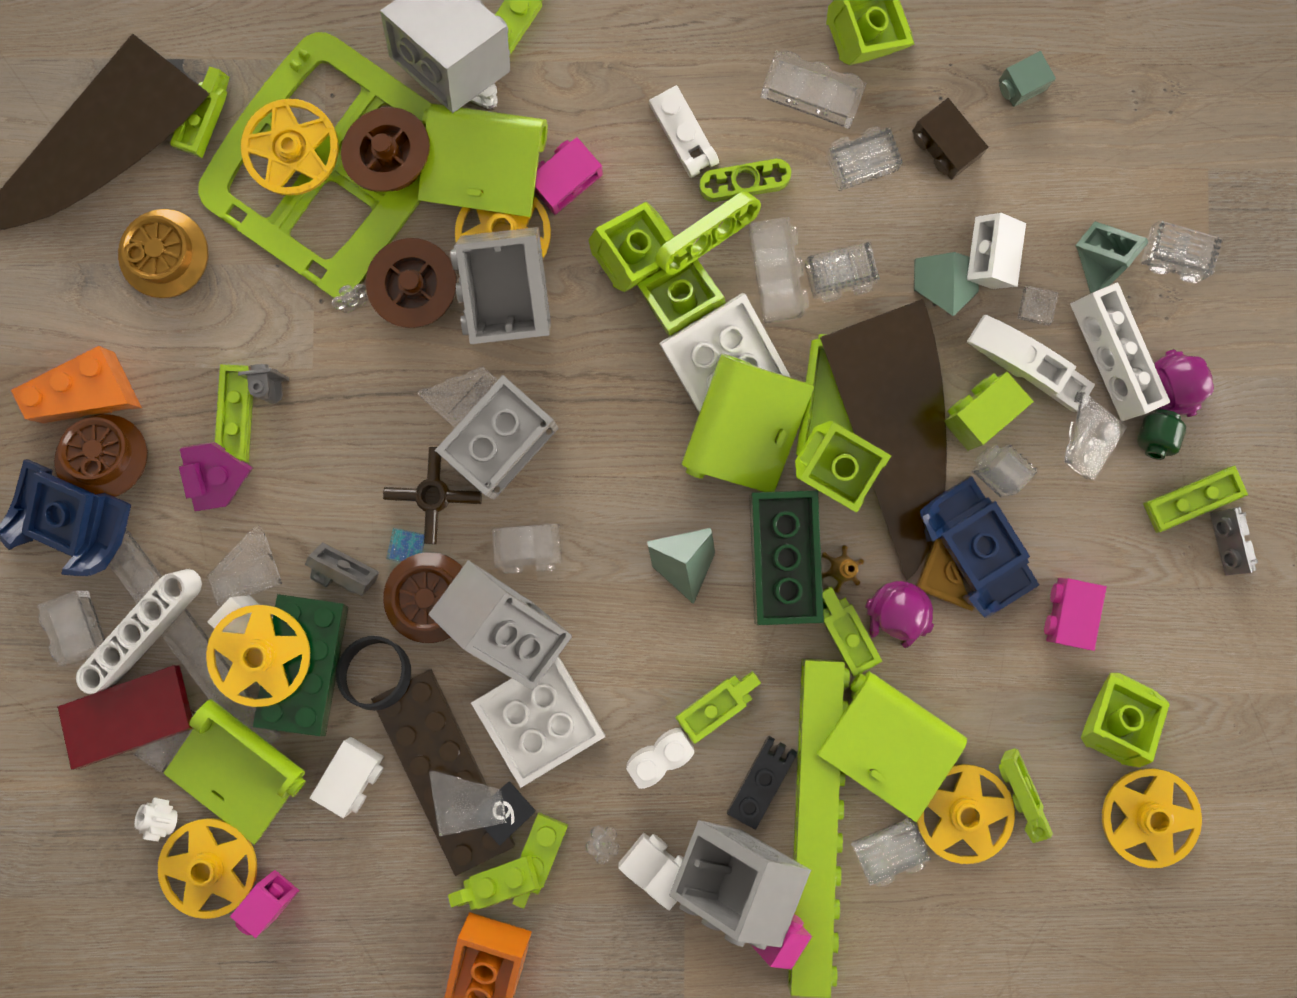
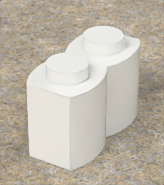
[626,728,695,789]
[618,833,683,911]

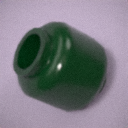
[1137,409,1186,460]

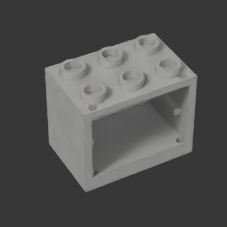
[380,0,510,113]
[451,227,551,344]
[435,375,559,500]
[428,560,572,690]
[669,820,811,950]

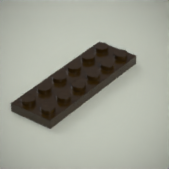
[371,669,515,876]

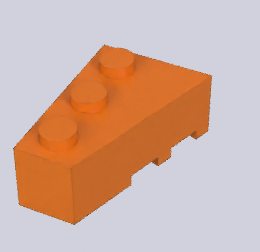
[11,346,142,423]

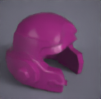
[1154,349,1214,417]
[865,581,934,648]

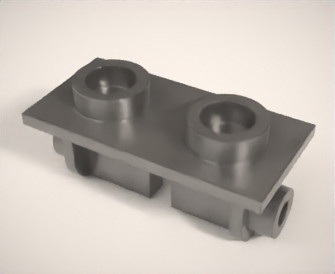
[238,364,289,404]
[1210,507,1258,576]

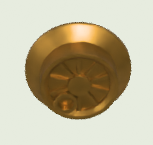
[118,209,209,298]

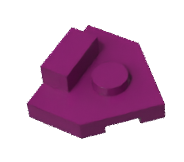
[179,442,253,511]

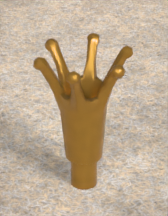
[822,545,864,593]

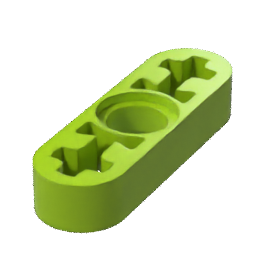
[699,158,792,202]

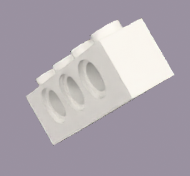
[1070,282,1170,422]

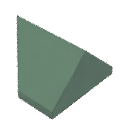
[1075,221,1148,294]
[914,252,979,316]
[647,528,715,604]

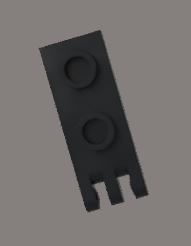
[727,736,798,830]

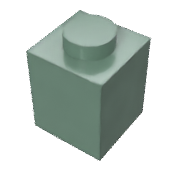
[999,51,1056,107]

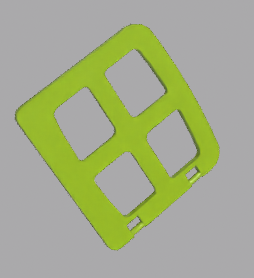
[198,32,431,301]

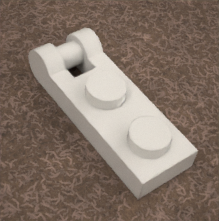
[649,85,719,178]

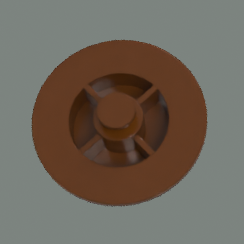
[341,107,430,192]
[366,238,457,328]
[54,414,148,497]
[383,552,463,643]

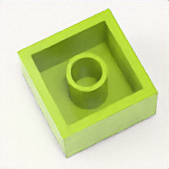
[944,371,1034,451]

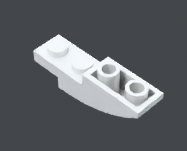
[967,315,1095,412]

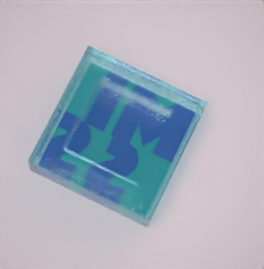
[386,528,424,562]

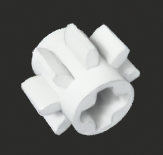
[134,798,177,842]

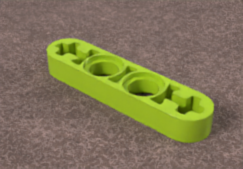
[655,191,761,275]

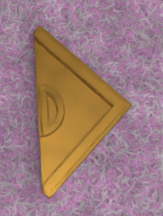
[916,538,974,611]

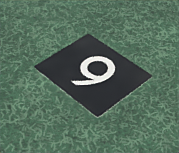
[473,781,536,845]

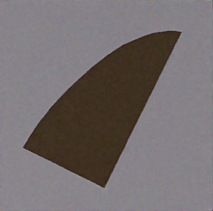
[0,34,210,230]
[820,299,947,581]

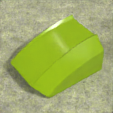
[826,0,915,65]
[588,202,675,292]
[637,259,726,337]
[795,420,891,513]
[1081,673,1170,768]

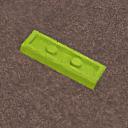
[215,364,253,463]
[1143,465,1248,533]

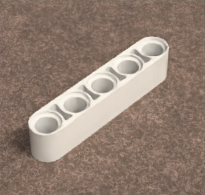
[76,569,202,694]

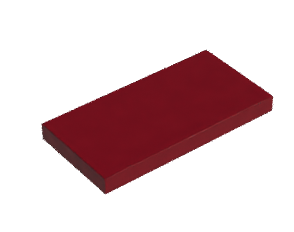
[57,665,193,770]

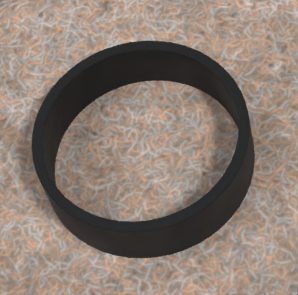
[336,636,411,711]

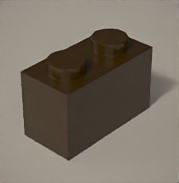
[912,98,989,180]

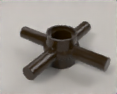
[383,447,482,544]

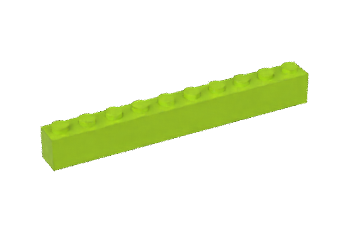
[788,658,850,998]

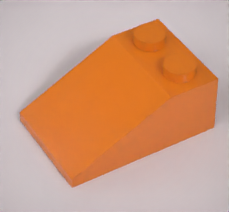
[444,912,532,998]

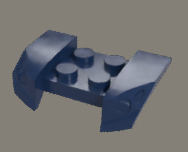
[0,459,132,576]
[920,476,1040,619]

